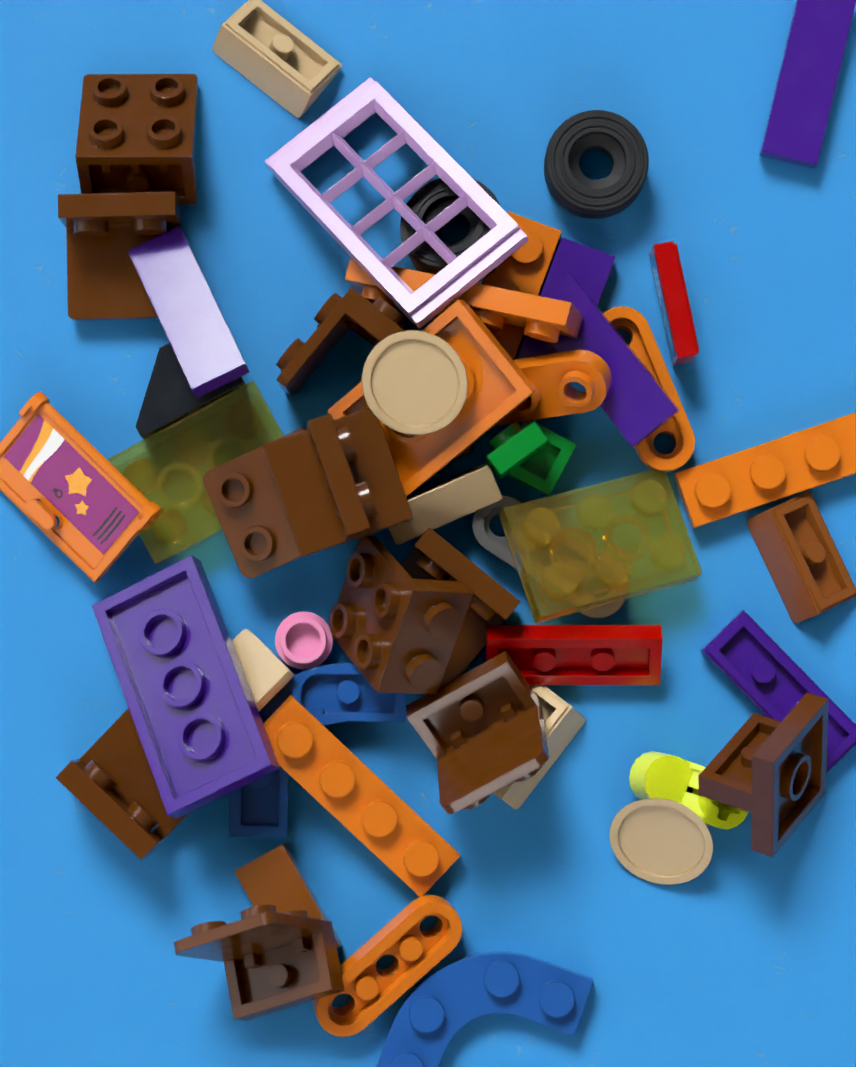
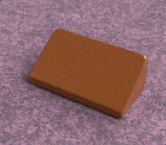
[747,491,856,623]
[234,842,342,948]

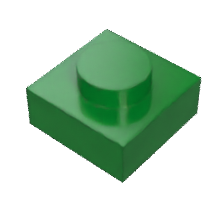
[507,420,577,497]
[486,421,548,480]

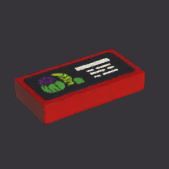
[649,241,700,365]

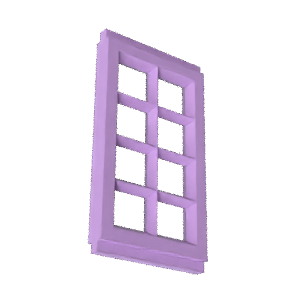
[265,77,529,329]

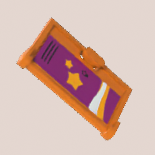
[0,391,163,583]

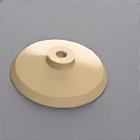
[362,330,468,435]
[609,798,713,885]

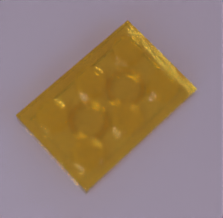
[107,380,284,565]
[499,469,702,623]

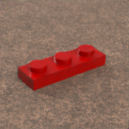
[486,625,663,685]

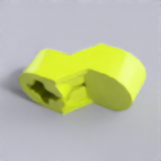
[629,751,749,830]

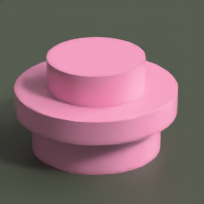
[275,612,333,670]

